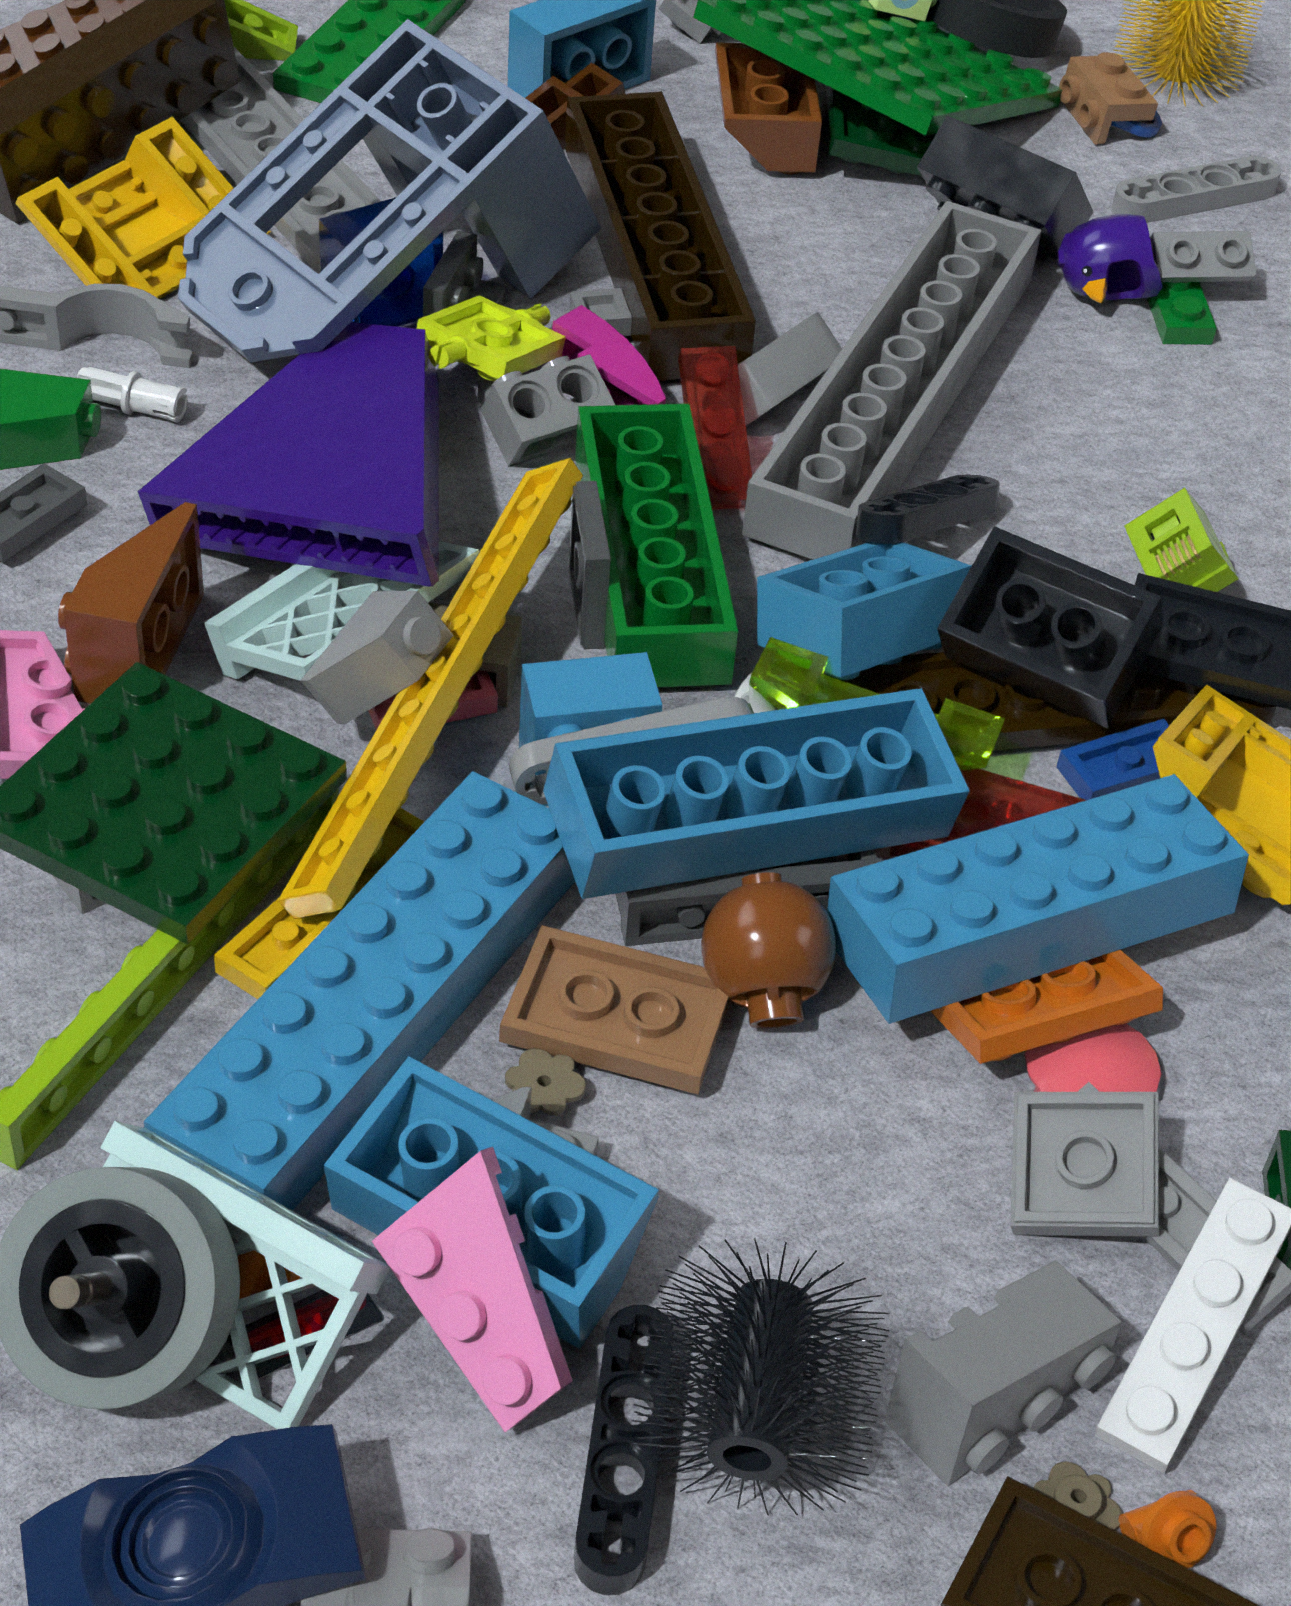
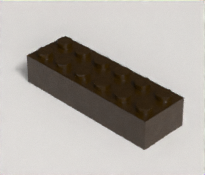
[0,0,240,224]

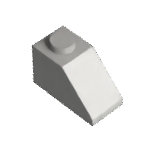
[300,591,454,724]

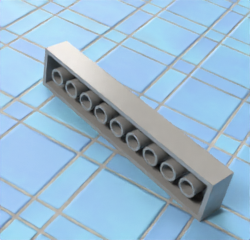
[742,201,1041,560]

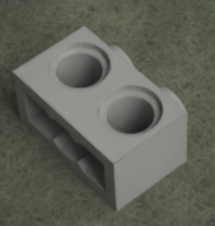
[480,354,615,467]

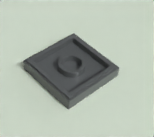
[568,481,611,649]

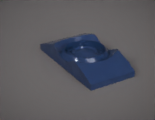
[20,1424,367,1606]

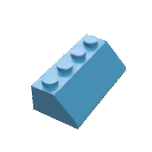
[324,1056,659,1349]

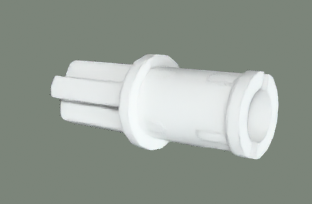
[77,367,188,423]

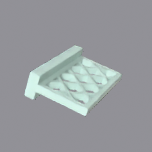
[204,541,479,681]
[100,1121,390,1429]

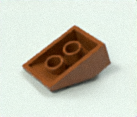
[58,502,204,704]

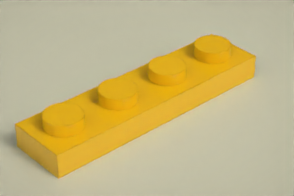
[214,808,424,999]

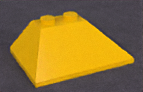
[15,117,271,299]
[1153,685,1291,905]

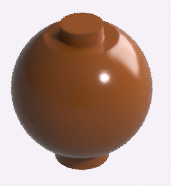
[701,872,837,1028]

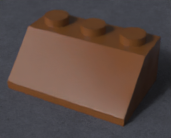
[715,42,822,175]

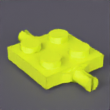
[416,295,566,381]

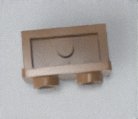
[1059,52,1158,145]

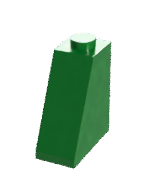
[0,369,101,470]

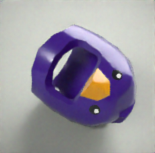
[1058,214,1162,304]

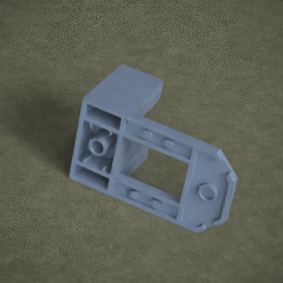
[178,19,601,362]

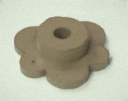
[505,1048,586,1116]
[1033,1462,1122,1531]

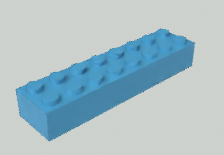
[144,771,575,1211]

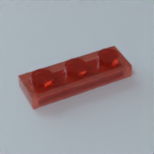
[678,346,752,510]

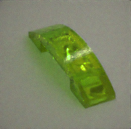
[749,637,1005,770]

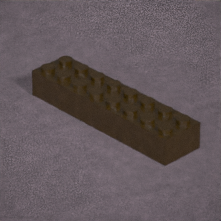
[565,91,756,381]

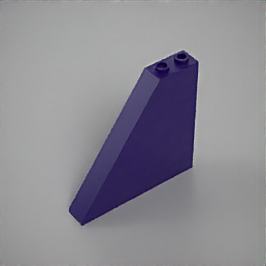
[137,322,439,587]

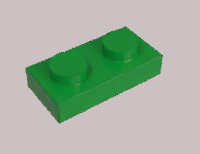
[1147,282,1217,345]

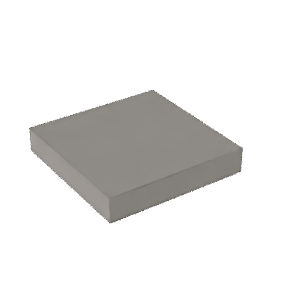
[1010,1092,1160,1237]

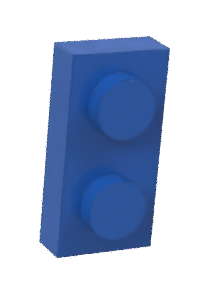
[1056,719,1170,801]

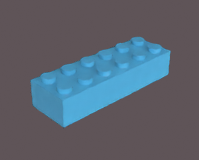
[543,688,970,899]
[827,774,1249,1024]

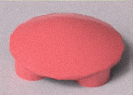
[1024,1024,1161,1092]

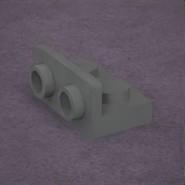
[423,231,505,317]

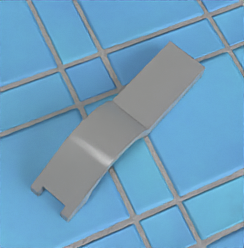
[0,284,193,368]

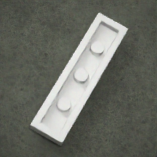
[1095,1177,1291,1474]

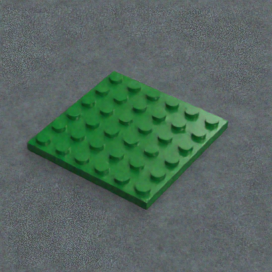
[693,0,1062,135]

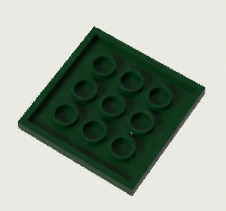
[0,662,347,945]

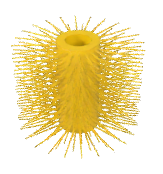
[1113,0,1265,106]

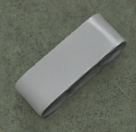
[711,311,842,429]

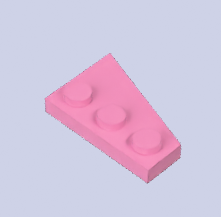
[0,630,85,779]
[372,1147,573,1432]

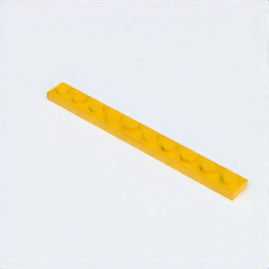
[278,458,583,919]

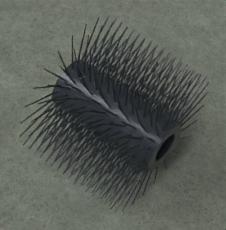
[629,1238,890,1515]

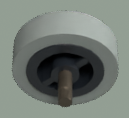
[0,1167,240,1410]

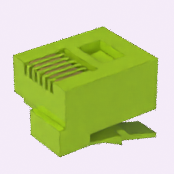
[1124,487,1239,592]

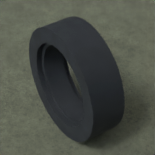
[928,0,1067,58]

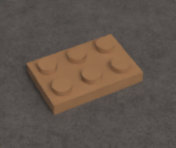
[499,925,730,1095]

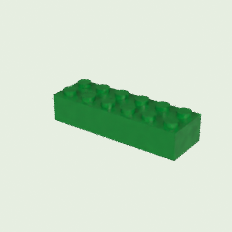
[575,404,738,687]

